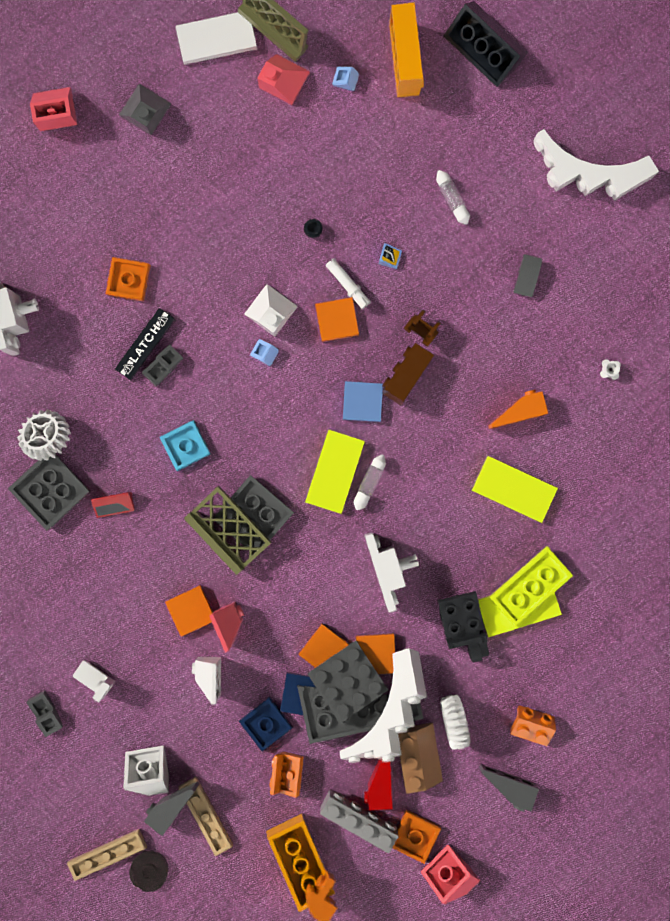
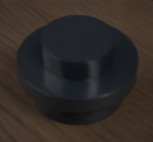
[304,219,323,238]

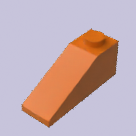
[488,389,548,429]

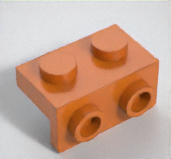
[510,705,556,746]
[269,752,304,797]

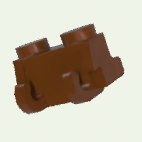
[403,309,441,347]

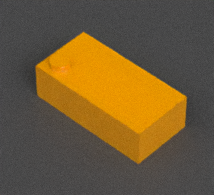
[389,2,424,98]
[266,814,335,912]

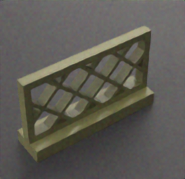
[238,0,308,62]
[184,486,272,575]

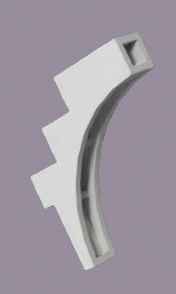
[534,129,659,201]
[340,648,427,763]

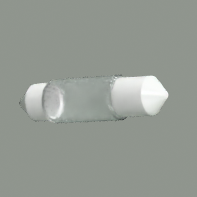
[436,170,470,224]
[354,454,386,510]

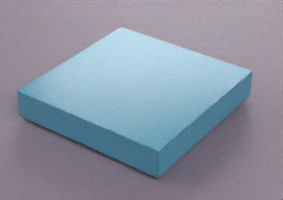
[159,420,211,471]

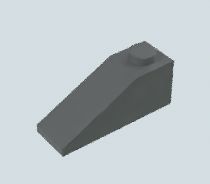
[479,764,539,812]
[144,781,200,836]

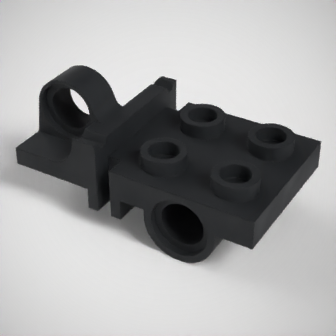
[438,591,489,663]

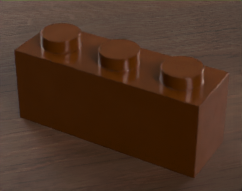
[382,343,434,406]

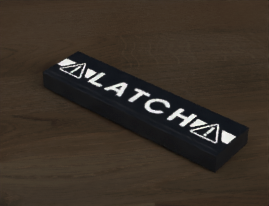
[115,308,175,381]

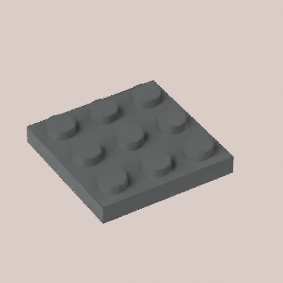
[8,454,91,531]
[214,475,294,554]
[307,640,388,724]

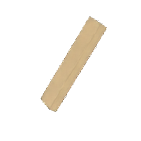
[178,777,233,856]
[67,829,147,881]

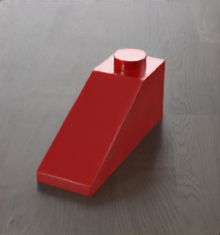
[364,759,393,810]

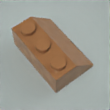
[398,722,443,794]

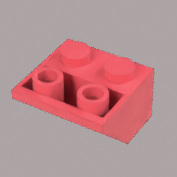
[30,87,77,131]

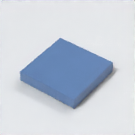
[343,381,383,422]

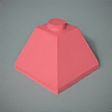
[257,54,310,105]
[210,602,244,652]
[421,845,480,905]

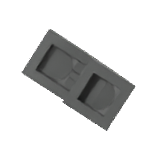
[513,254,543,297]
[142,345,183,387]
[26,690,63,737]

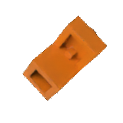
[306,870,337,921]

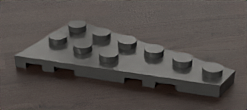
[297,685,423,744]

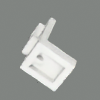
[73,660,116,702]

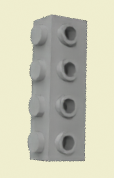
[320,790,399,853]

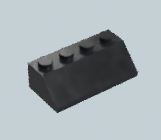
[443,1,528,87]

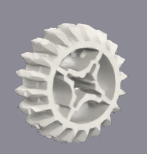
[17,409,71,461]
[440,695,470,750]

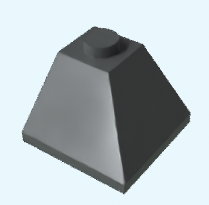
[119,84,171,135]

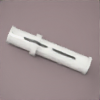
[326,258,371,309]

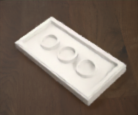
[176,12,257,65]

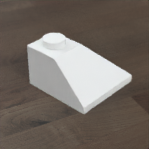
[245,284,297,337]
[192,657,221,704]
[124,746,169,796]

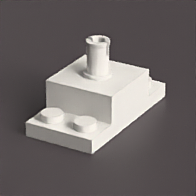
[0,282,39,356]
[364,532,419,612]

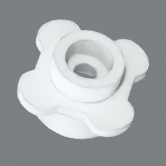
[600,359,621,380]

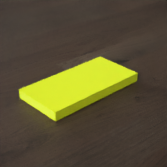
[305,430,365,514]
[471,456,558,523]
[489,546,573,627]
[478,593,562,638]

